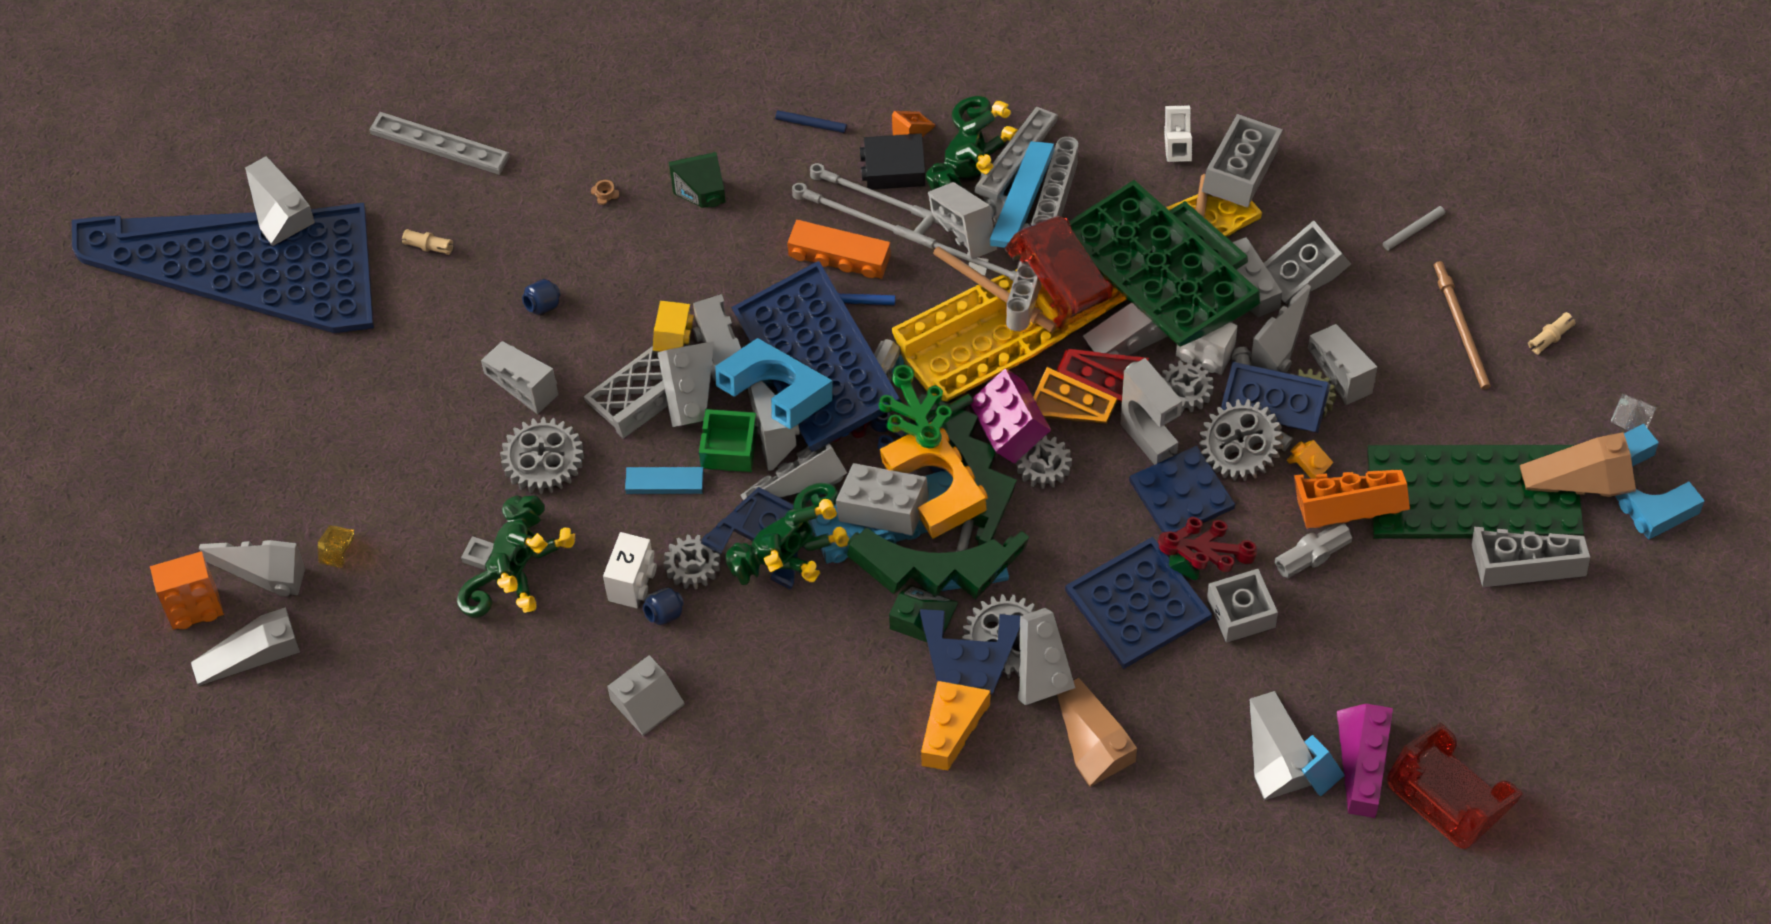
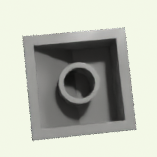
[607,655,685,736]

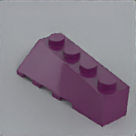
[1337,703,1393,818]

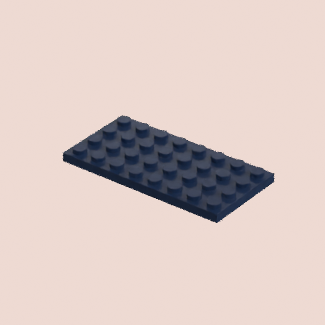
[731,261,902,452]

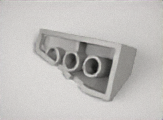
[747,381,799,471]
[199,540,305,597]
[191,607,300,686]

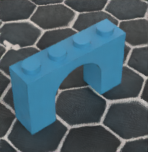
[715,338,832,429]
[1615,424,1704,540]

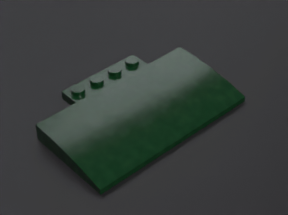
[1056,180,1261,347]

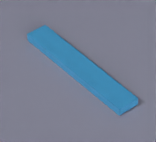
[990,141,1055,249]

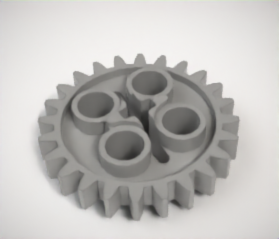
[1199,399,1284,481]
[500,417,584,494]
[962,594,1035,679]

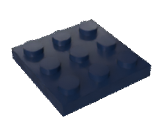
[1129,446,1235,533]

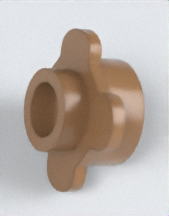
[591,180,620,205]

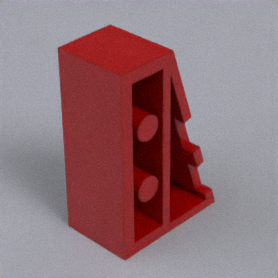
[1057,349,1149,404]

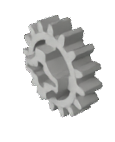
[1162,360,1214,413]
[1016,435,1072,489]
[664,535,721,589]

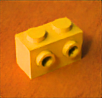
[653,301,694,352]

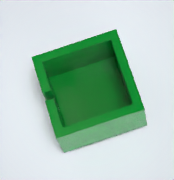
[699,409,758,472]

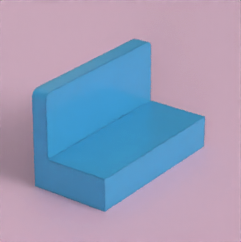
[1302,735,1345,796]

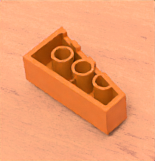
[1294,470,1410,529]

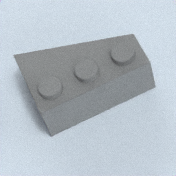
[693,294,741,382]
[1083,303,1168,356]
[1308,324,1377,405]
[481,341,558,414]
[658,341,714,427]
[1018,608,1075,705]

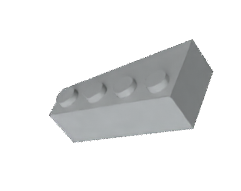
[1472,527,1590,587]

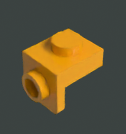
[1287,440,1334,479]

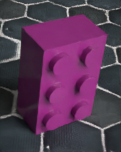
[970,368,1051,464]

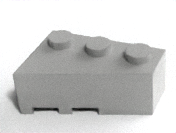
[928,182,997,260]
[1233,237,1282,317]

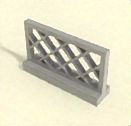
[584,346,668,439]

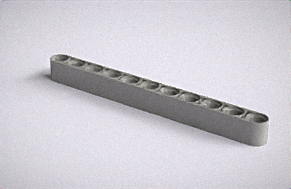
[1006,137,1078,331]

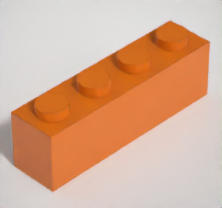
[787,220,891,279]

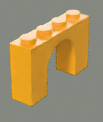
[880,423,988,539]

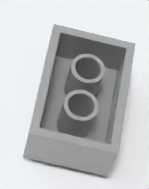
[836,463,929,535]

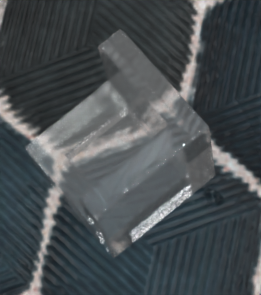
[1611,394,1656,431]

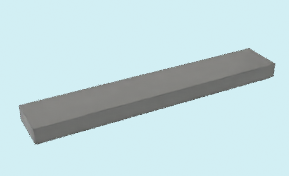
[975,107,1058,201]
[369,112,510,175]

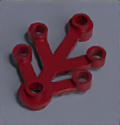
[1158,517,1257,572]

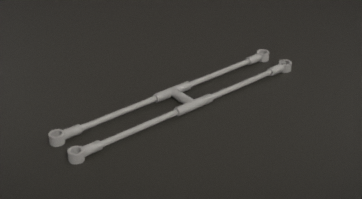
[792,163,1058,289]

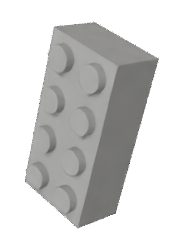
[1202,114,1283,207]

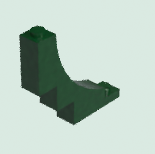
[910,393,1017,546]
[847,527,1029,599]

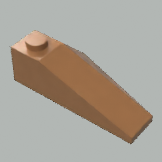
[1520,432,1636,497]
[1057,678,1137,787]

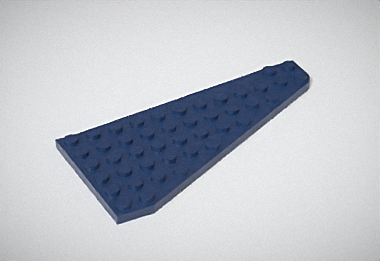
[72,203,374,333]

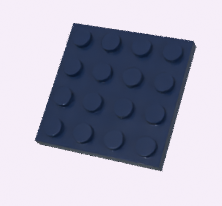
[1065,537,1212,669]

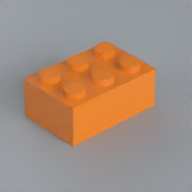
[150,551,224,630]

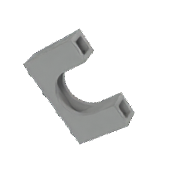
[1121,358,1182,465]

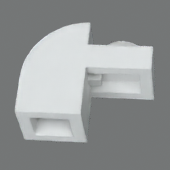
[1165,105,1192,162]

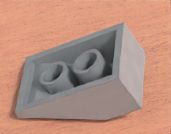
[1264,220,1351,304]

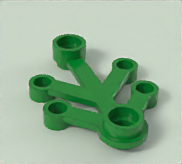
[879,365,952,448]

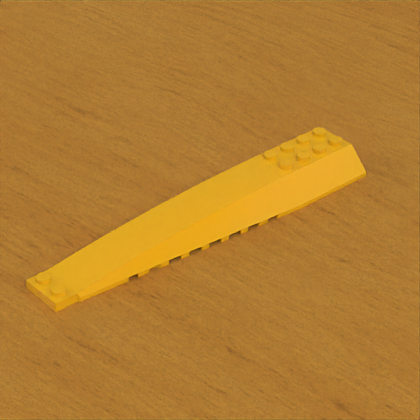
[892,194,1262,401]

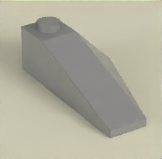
[245,156,315,246]
[1251,284,1311,373]
[741,444,847,500]
[1250,691,1313,800]

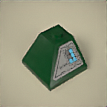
[669,152,726,208]
[889,585,958,642]

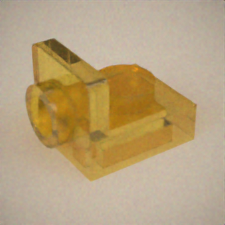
[318,525,354,568]

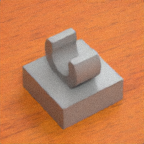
[461,536,494,570]

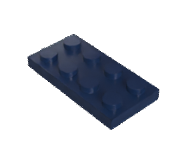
[1221,362,1331,433]

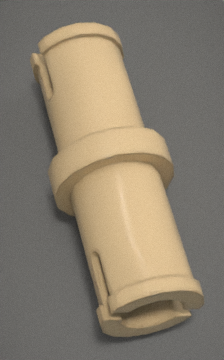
[402,229,453,255]
[1528,312,1576,355]

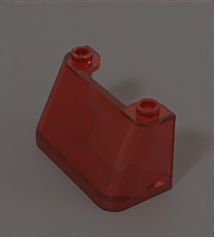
[1005,216,1113,330]
[1387,722,1523,849]

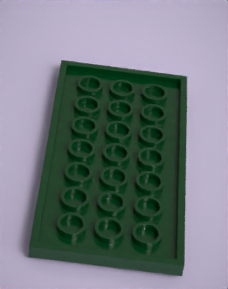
[1367,445,1584,539]

